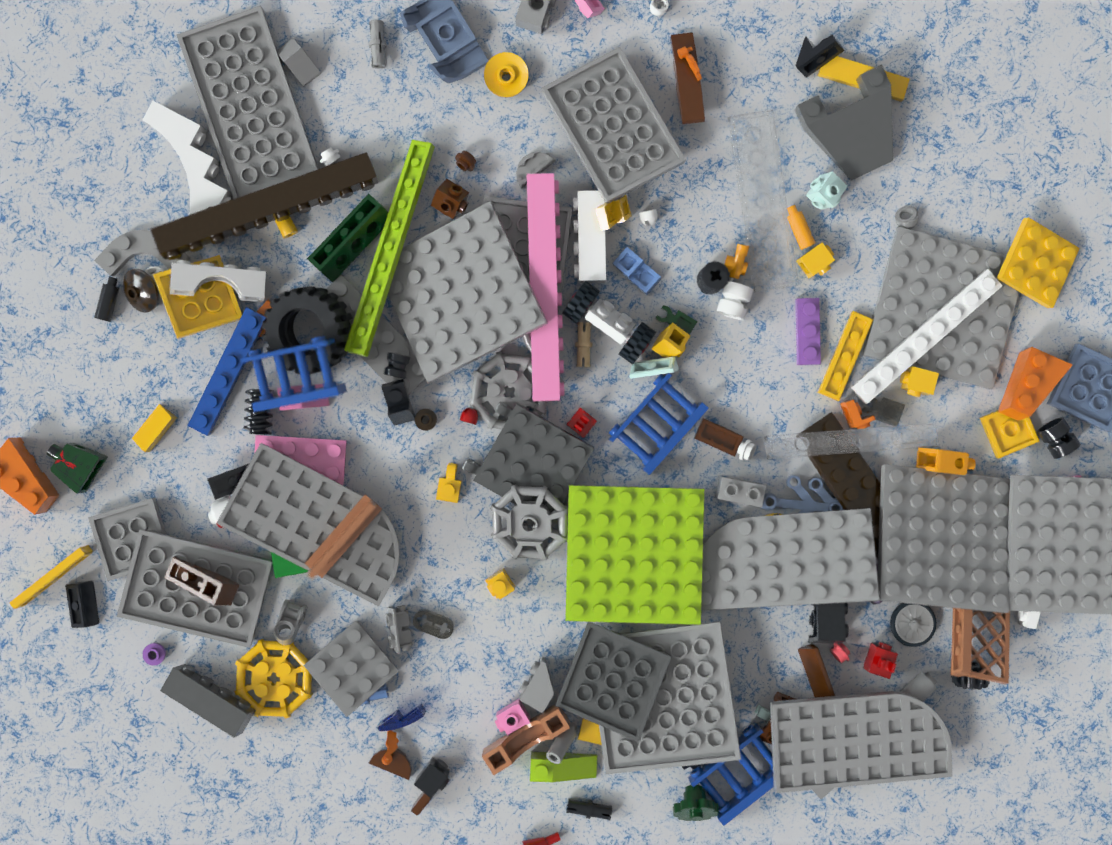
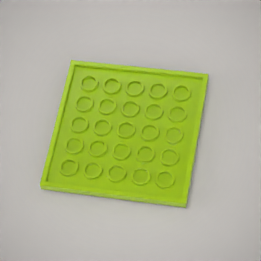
[565,485,704,625]

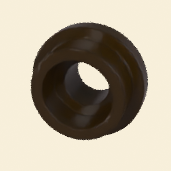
[415,409,437,431]

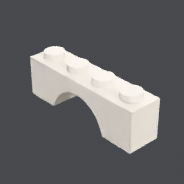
[170,260,266,302]

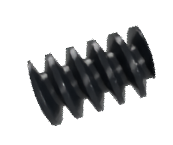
[697,261,729,295]
[243,389,274,435]

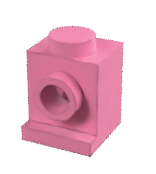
[495,699,531,735]

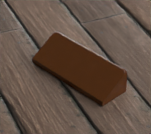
[798,644,835,698]

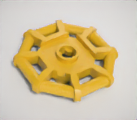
[234,639,313,719]

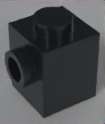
[414,757,450,798]

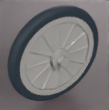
[890,603,937,647]

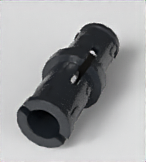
[566,798,612,821]

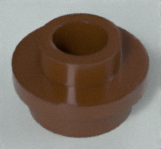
[455,150,476,171]

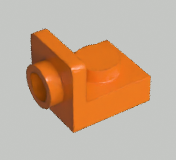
[840,399,876,430]

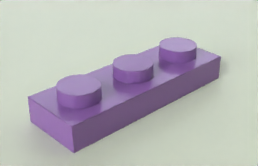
[795,298,821,365]

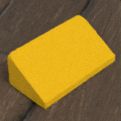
[132,404,177,453]

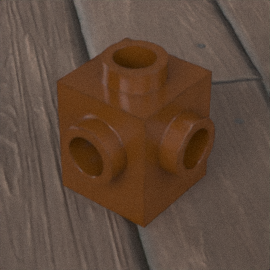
[430,179,469,219]

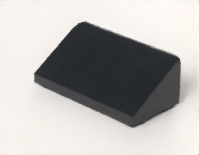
[65,581,99,628]

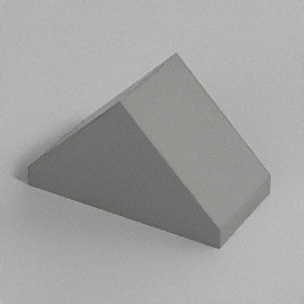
[277,38,321,87]

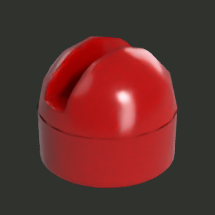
[460,408,478,425]

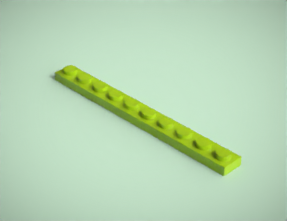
[344,140,435,357]

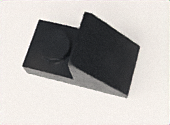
[795,34,844,78]
[381,379,415,426]

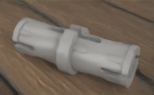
[368,20,387,69]

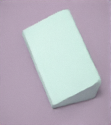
[629,357,679,379]

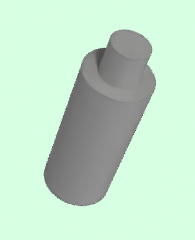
[546,722,577,764]

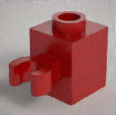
[863,642,898,679]

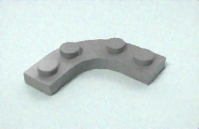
[94,230,191,277]

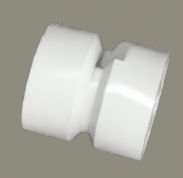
[716,281,754,320]

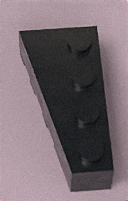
[808,602,849,644]

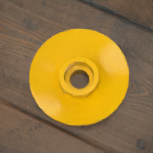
[484,52,528,97]

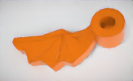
[677,46,702,81]
[382,726,399,765]

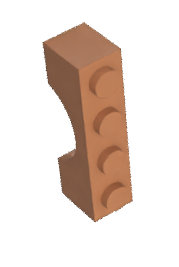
[482,704,570,776]

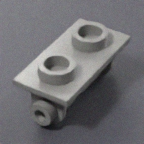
[385,605,413,654]

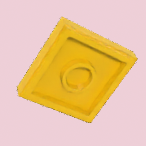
[980,410,1040,459]

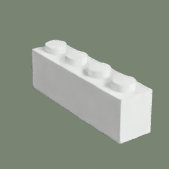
[573,191,606,283]

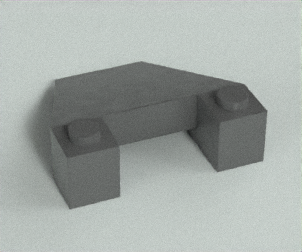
[795,64,893,181]

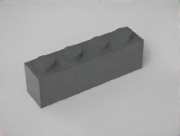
[160,664,256,738]

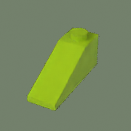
[530,751,597,783]

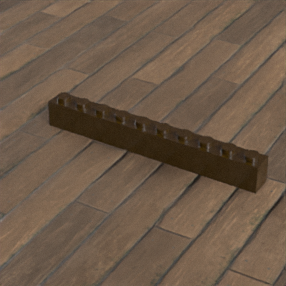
[150,152,378,260]

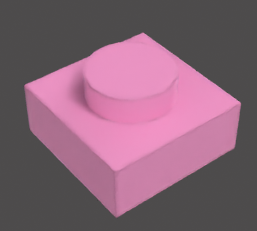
[575,0,605,18]

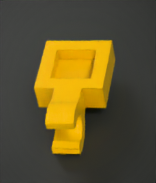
[436,463,462,503]

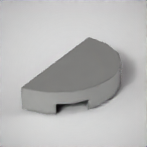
[516,152,555,189]

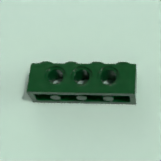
[307,193,388,283]

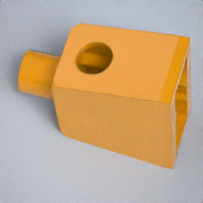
[916,447,976,475]

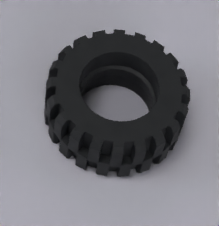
[262,286,353,374]

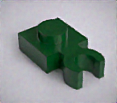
[655,305,698,335]

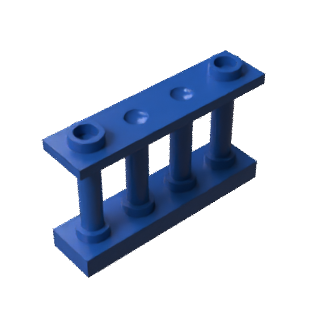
[240,336,347,412]
[609,373,709,475]
[688,723,774,826]

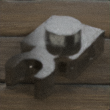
[862,397,905,427]

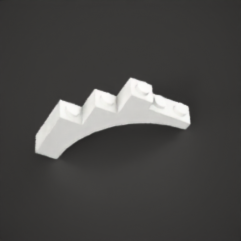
[143,101,233,215]

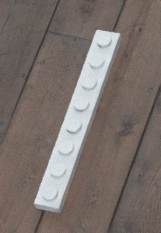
[851,269,1003,404]

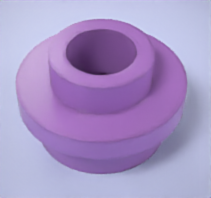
[143,643,166,666]

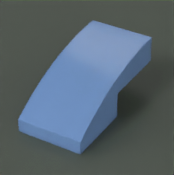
[612,247,662,295]

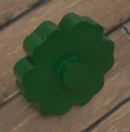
[673,785,719,821]

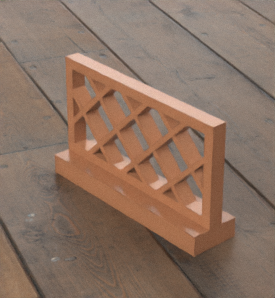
[305,494,382,579]
[951,608,1010,684]

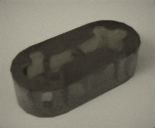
[413,609,454,639]

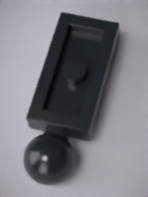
[207,463,249,500]

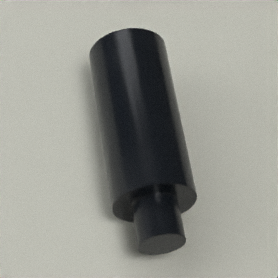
[94,276,120,322]

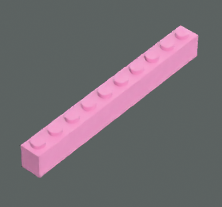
[527,173,564,402]

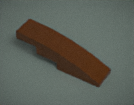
[670,32,705,124]

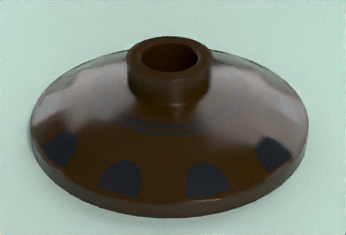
[123,269,158,313]

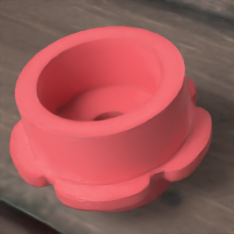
[830,643,850,664]

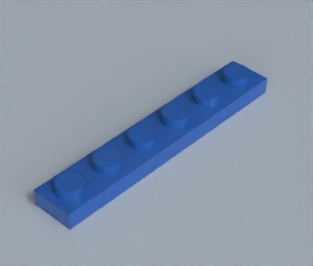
[187,307,267,436]

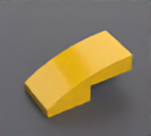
[596,195,632,230]

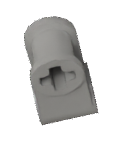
[274,599,308,645]

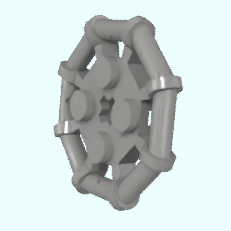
[469,352,547,429]
[490,484,568,561]

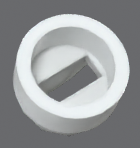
[650,0,669,17]
[639,209,658,226]

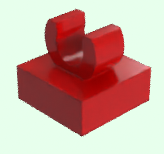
[566,408,597,438]

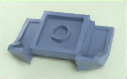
[400,0,489,83]

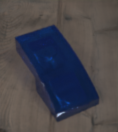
[377,704,426,731]

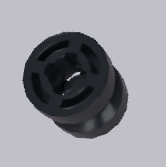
[384,352,410,379]

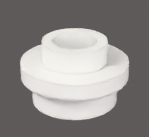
[320,147,341,166]
[737,439,756,461]

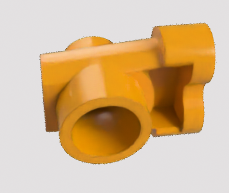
[724,243,750,279]

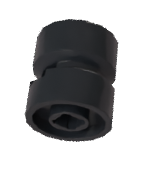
[1037,417,1081,459]

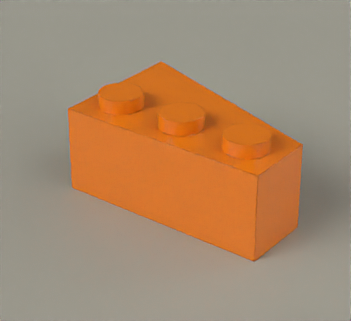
[998,347,1073,421]
[0,437,59,515]

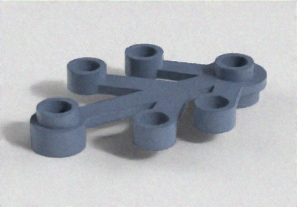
[762,475,844,514]

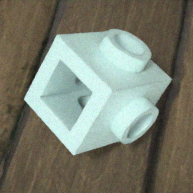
[806,171,847,210]

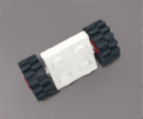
[562,281,656,365]

